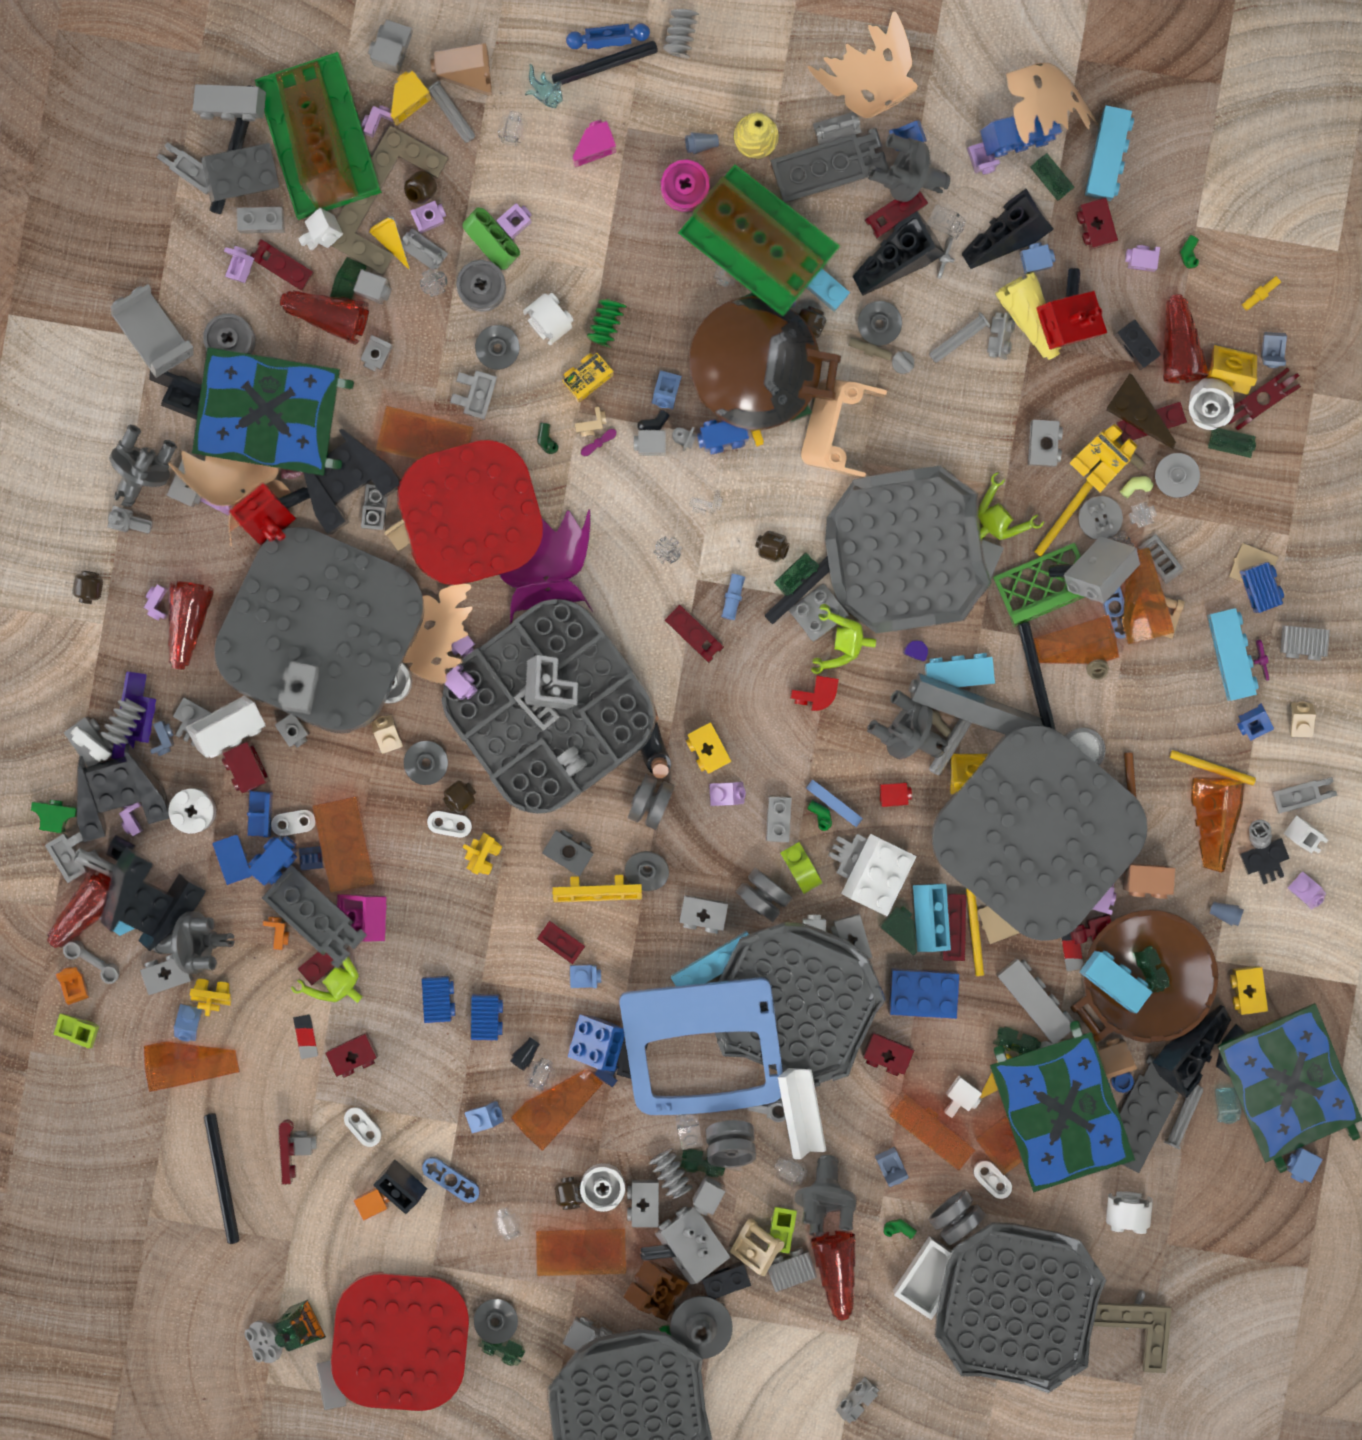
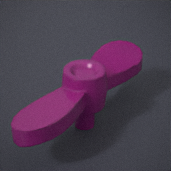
[581,429,617,457]
[1253,639,1269,681]

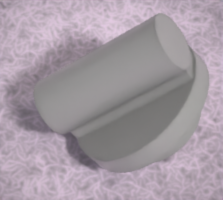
[892,351,914,374]

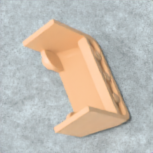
[801,379,887,478]

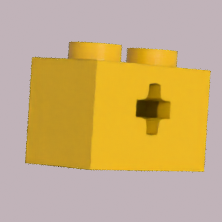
[685,722,732,774]
[1230,966,1268,1015]

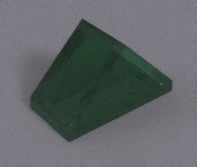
[329,257,368,307]

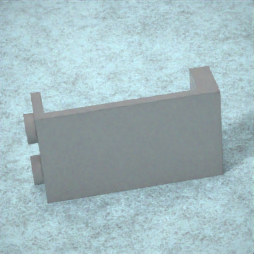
[111,284,194,378]

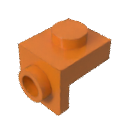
[262,916,290,950]
[56,967,89,1005]

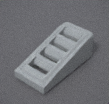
[1138,534,1183,584]
[514,685,560,731]

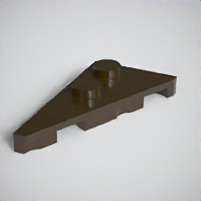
[1107,374,1176,449]

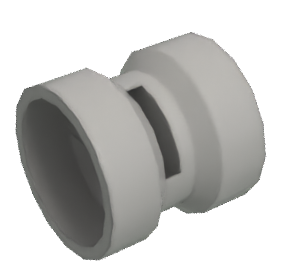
[557,746,588,777]
[1249,820,1272,849]

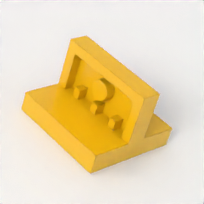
[1206,345,1257,395]
[950,754,988,795]

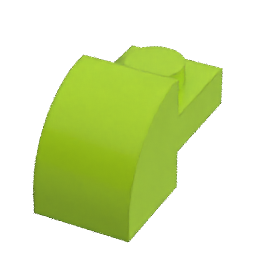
[780,842,822,894]
[53,1013,99,1049]
[767,1207,797,1254]

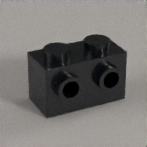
[373,1159,428,1215]

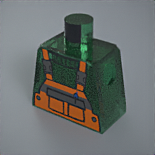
[274,1299,326,1352]

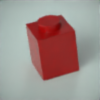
[879,782,912,807]

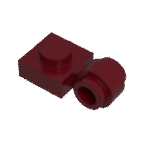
[1070,914,1111,944]

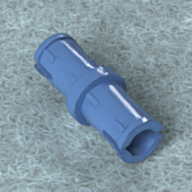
[721,574,745,620]

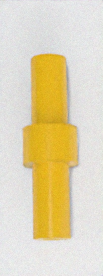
[1241,276,1281,311]

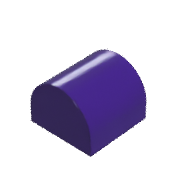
[903,640,928,662]

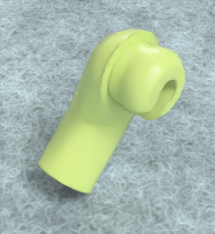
[1119,476,1153,499]

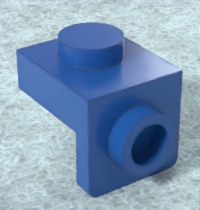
[889,120,927,151]

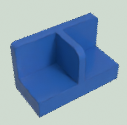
[247,791,273,837]
[212,835,252,885]

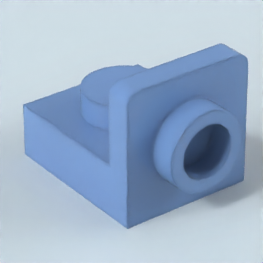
[652,370,682,409]
[570,964,601,988]

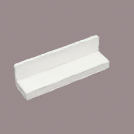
[778,1068,826,1159]

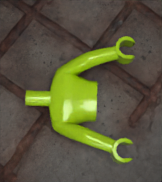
[978,472,1044,540]
[811,604,876,674]
[291,956,363,1003]

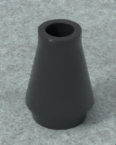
[510,1037,540,1071]

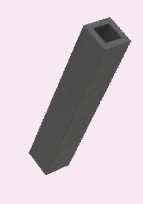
[909,673,1043,735]

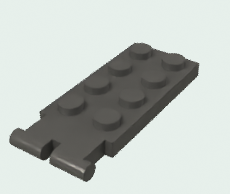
[770,128,889,203]
[262,865,367,969]
[1119,1055,1179,1173]

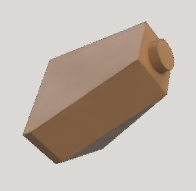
[430,43,492,96]

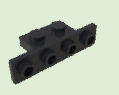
[149,370,202,420]

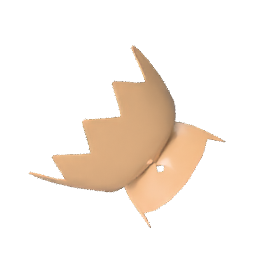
[169,451,299,546]

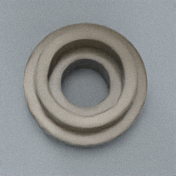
[1086,659,1109,680]

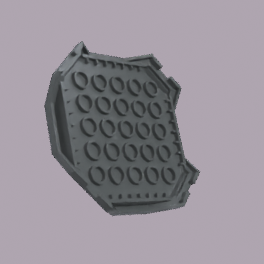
[825,466,992,634]
[715,922,885,1087]
[934,1222,1107,1393]
[547,1329,712,1440]

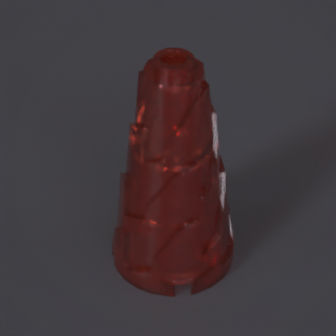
[280,290,369,345]
[1163,294,1209,384]
[168,581,214,670]
[47,869,111,948]
[811,1231,856,1321]

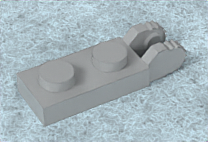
[156,142,209,195]
[1272,777,1337,814]

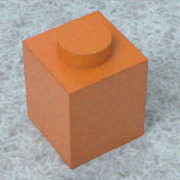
[354,1188,390,1221]

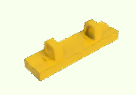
[553,875,642,902]

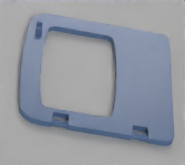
[620,978,783,1115]

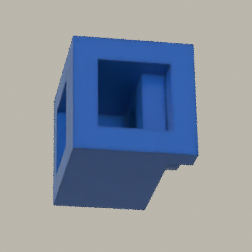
[1237,703,1274,741]

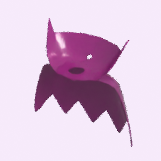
[499,509,593,625]

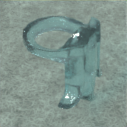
[525,64,563,108]

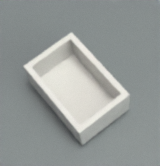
[186,696,266,758]
[841,834,917,916]
[893,1236,952,1320]

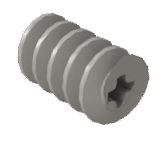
[663,9,699,59]
[100,697,146,747]
[649,1149,693,1199]

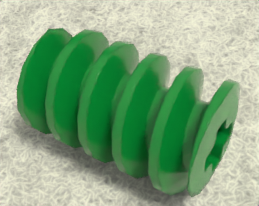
[587,299,627,348]

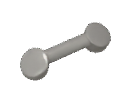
[63,940,120,984]

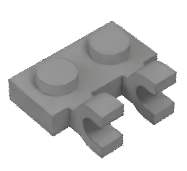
[450,371,497,420]
[45,832,99,883]

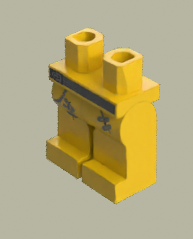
[1070,424,1137,493]

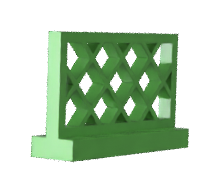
[993,543,1085,627]

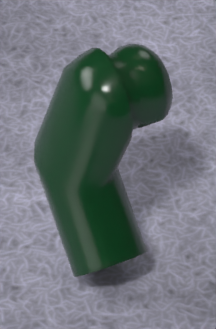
[537,423,559,454]

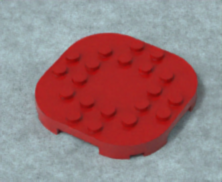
[397,440,543,585]
[331,1272,469,1411]

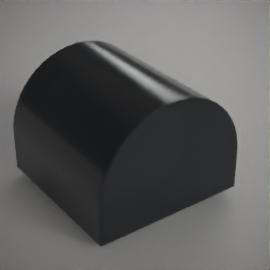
[106,835,136,861]

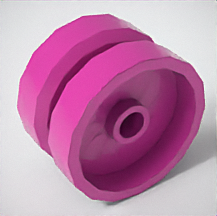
[661,159,710,213]

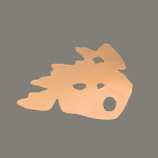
[808,12,918,118]
[1006,62,1100,143]
[402,584,472,684]

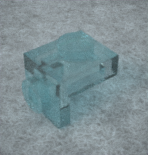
[1215,1088,1242,1124]

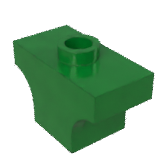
[31,799,77,833]

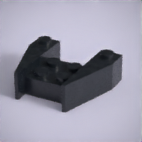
[303,429,401,534]
[77,743,170,842]
[100,846,206,951]

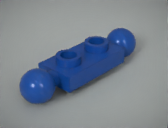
[566,23,650,49]

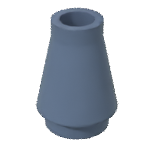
[685,132,719,154]
[1209,902,1244,926]

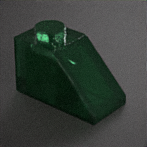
[879,906,917,956]

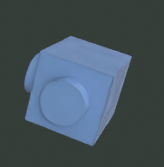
[1020,242,1055,275]
[1287,1147,1322,1183]

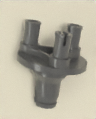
[868,133,950,202]
[109,425,177,507]
[867,690,948,759]
[153,911,235,974]
[794,1155,857,1237]
[670,1296,733,1359]

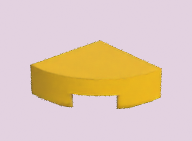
[749,430,764,447]

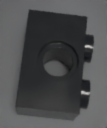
[1114,320,1161,370]
[702,1261,751,1299]

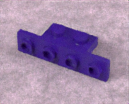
[111,671,156,759]

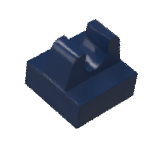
[299,846,324,870]
[594,1066,619,1088]

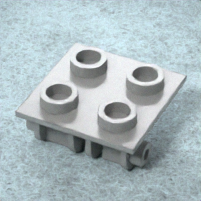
[789,583,849,642]

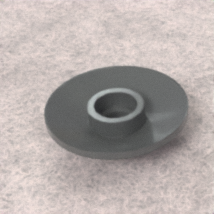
[858,301,902,346]
[475,325,520,370]
[404,741,448,785]
[625,851,669,891]
[474,1299,518,1344]

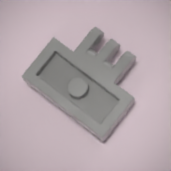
[173,697,212,746]
[828,834,867,879]

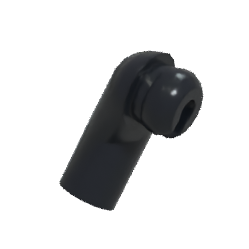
[637,410,670,430]

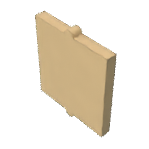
[1229,543,1278,583]
[977,906,1019,944]

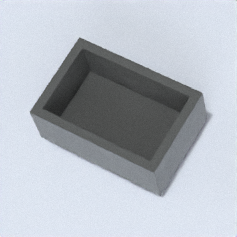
[201,143,279,202]

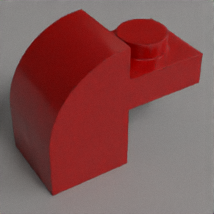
[790,676,839,711]

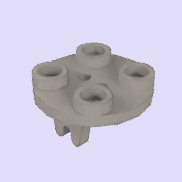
[1078,496,1123,540]
[245,1320,285,1363]

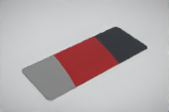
[1061,933,1084,971]
[293,1014,318,1059]

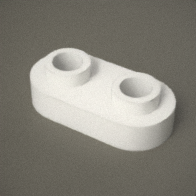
[71,725,111,761]
[271,810,316,836]
[427,811,472,838]
[344,1107,382,1147]
[973,1160,1012,1199]

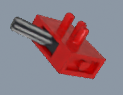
[1036,268,1108,350]
[229,483,310,546]

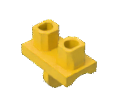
[462,832,502,875]
[189,978,232,1017]

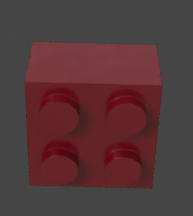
[222,741,270,794]

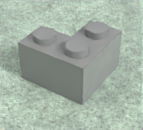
[368,20,413,74]
[525,655,578,710]
[563,1316,613,1351]

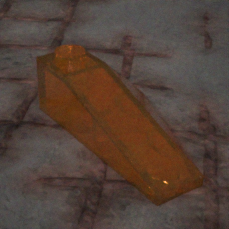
[1122,547,1174,645]
[1021,615,1119,664]
[1191,777,1245,873]
[144,1041,240,1092]
[511,1068,603,1151]

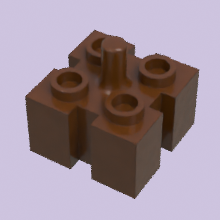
[623,1260,689,1321]

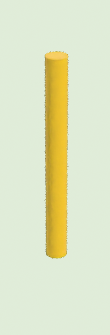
[1034,481,1093,557]
[1169,750,1256,786]
[966,888,984,976]

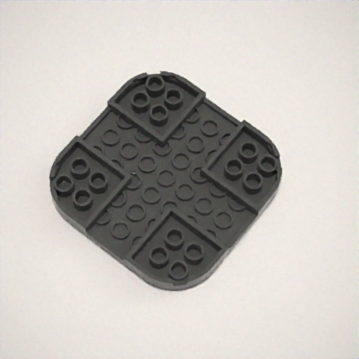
[215,527,425,733]
[442,599,656,814]
[931,725,1148,941]

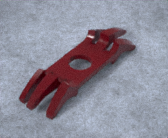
[1228,367,1301,431]

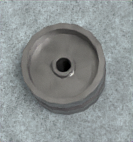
[456,260,506,312]
[203,314,255,354]
[627,774,675,830]
[735,868,792,922]
[706,1120,756,1168]
[928,1189,986,1245]

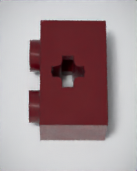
[1076,198,1118,250]
[325,1032,378,1078]
[862,1032,915,1076]

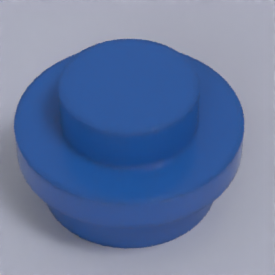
[1111,1072,1134,1093]

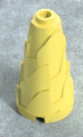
[734,112,779,159]
[995,272,1061,360]

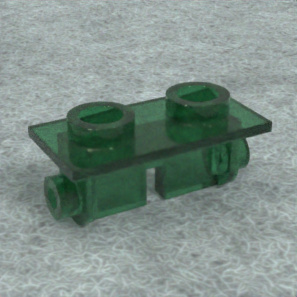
[1030,153,1075,201]
[1208,428,1256,458]
[774,552,819,596]
[1134,945,1170,993]
[992,1026,1041,1055]
[680,1148,725,1177]
[478,1340,526,1366]

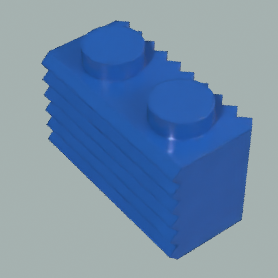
[1240,562,1284,613]
[422,976,456,1023]
[471,994,503,1040]

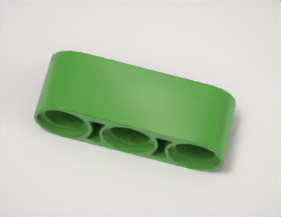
[462,207,520,270]

